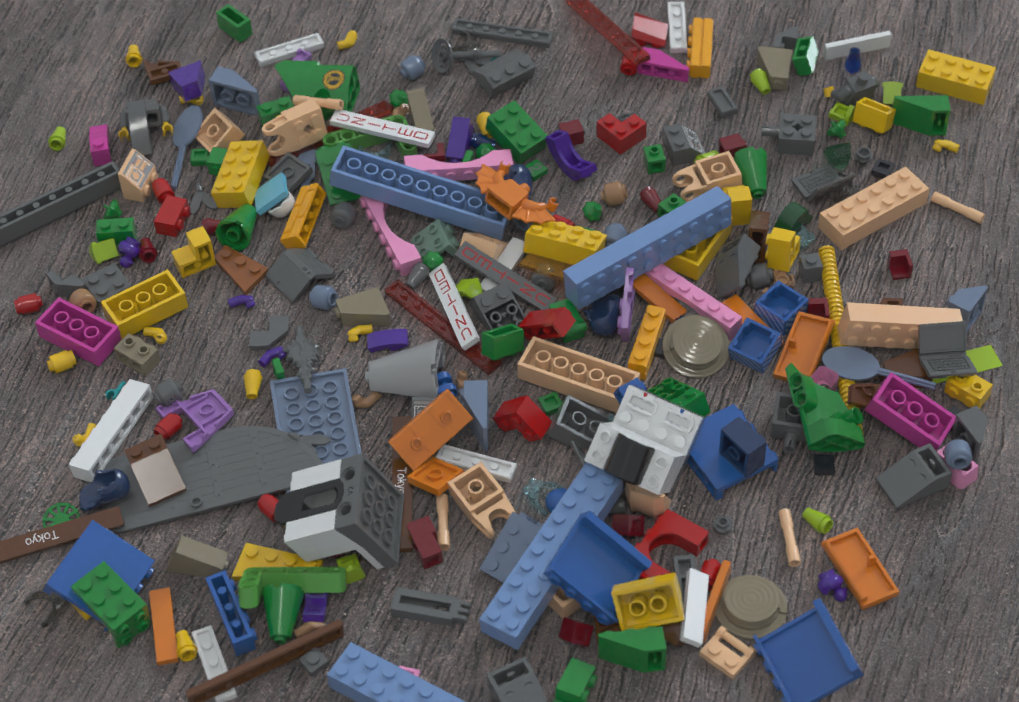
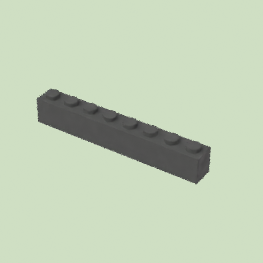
[0,161,121,246]

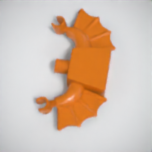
[475,161,559,225]

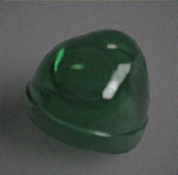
[823,142,852,170]

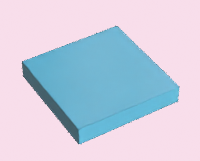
[254,172,288,215]

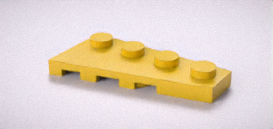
[232,543,324,581]

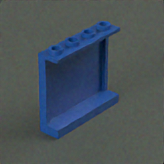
[687,404,779,501]
[543,510,653,625]
[43,520,155,632]
[753,598,864,702]

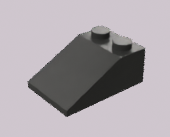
[547,395,614,449]

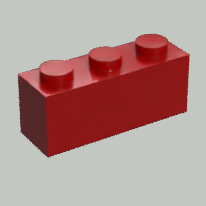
[518,307,576,341]

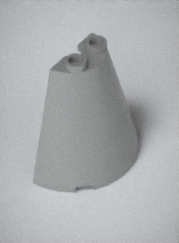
[365,339,446,398]

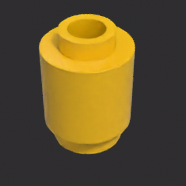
[46,350,77,374]

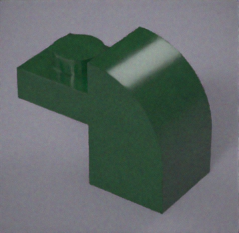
[773,202,813,235]

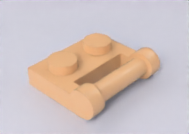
[699,626,757,679]

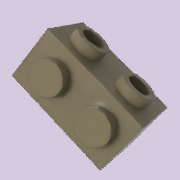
[114,333,161,376]

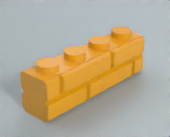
[687,18,713,78]
[280,183,326,249]
[628,305,666,380]

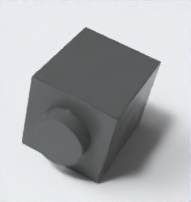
[798,253,823,284]

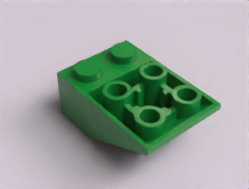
[893,95,951,136]
[647,377,711,416]
[598,626,666,673]

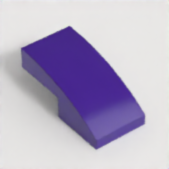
[367,329,409,353]
[303,593,328,622]

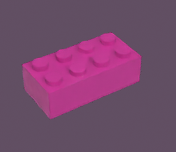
[35,297,122,366]
[864,372,956,450]

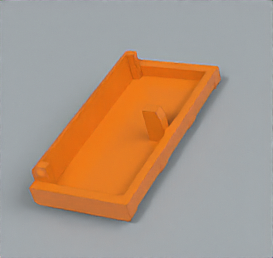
[773,311,835,381]
[388,389,474,471]
[821,527,899,610]

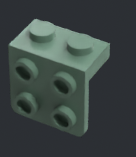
[411,218,460,263]

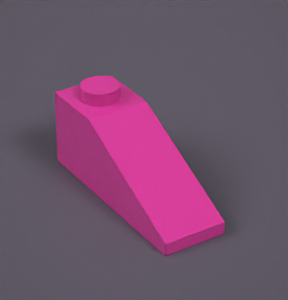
[638,47,689,83]
[89,124,112,167]

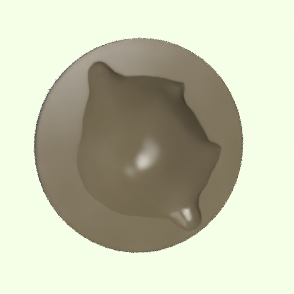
[662,315,730,379]
[715,575,788,640]

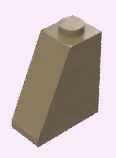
[757,46,793,91]
[407,88,435,142]
[334,287,391,327]
[165,535,229,577]

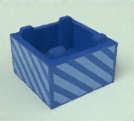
[754,280,809,336]
[728,318,782,374]

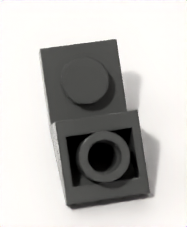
[773,26,801,50]
[46,270,87,297]

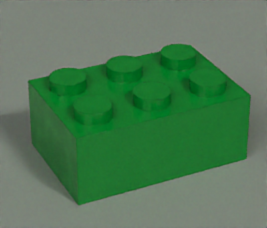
[485,100,548,164]

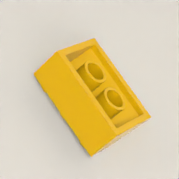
[611,572,684,631]

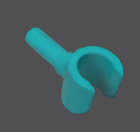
[105,381,126,401]

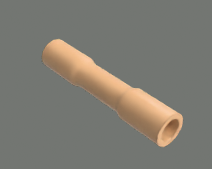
[293,95,344,110]
[931,191,985,224]
[436,493,450,551]
[778,508,801,567]

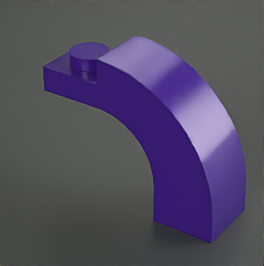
[545,130,597,181]

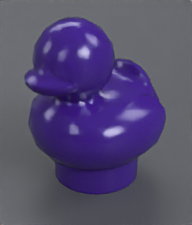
[118,236,141,268]
[817,569,848,602]

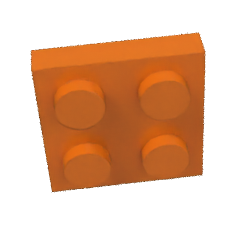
[407,457,464,496]

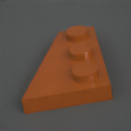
[215,245,269,295]

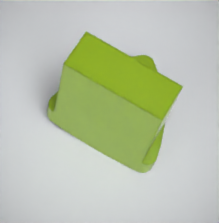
[882,82,903,105]
[828,102,855,126]
[89,238,119,264]
[456,278,483,300]
[336,554,365,584]

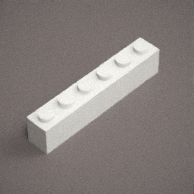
[69,379,154,483]

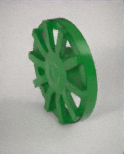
[42,502,81,528]

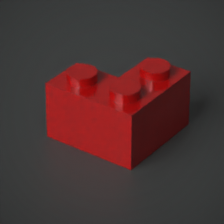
[596,113,647,155]
[492,395,552,442]

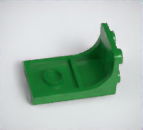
[314,142,361,207]
[71,561,151,648]

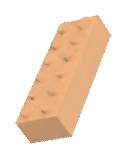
[818,167,929,250]
[838,302,962,349]
[517,336,640,413]

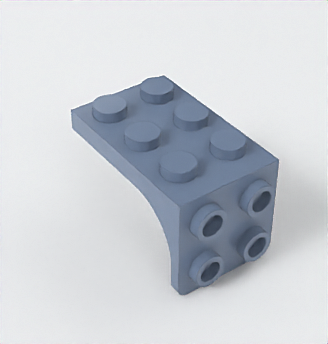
[480,511,543,583]

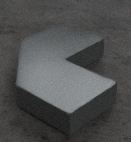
[249,315,289,350]

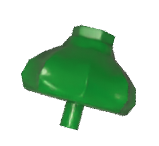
[389,89,408,108]
[827,119,846,139]
[475,143,496,159]
[103,199,123,219]
[582,201,603,222]
[422,251,444,272]

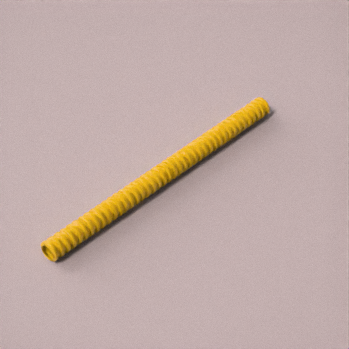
[818,245,864,437]

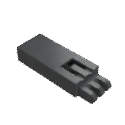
[390,587,471,626]

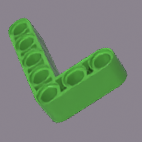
[323,115,418,159]
[238,567,347,608]

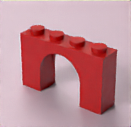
[634,509,709,580]

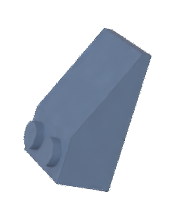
[209,66,260,117]
[460,380,489,451]

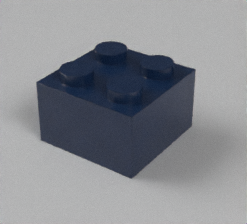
[719,417,767,478]

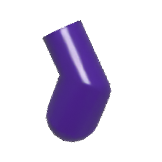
[228,295,255,309]
[258,346,287,367]

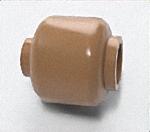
[600,181,628,207]
[69,289,97,313]

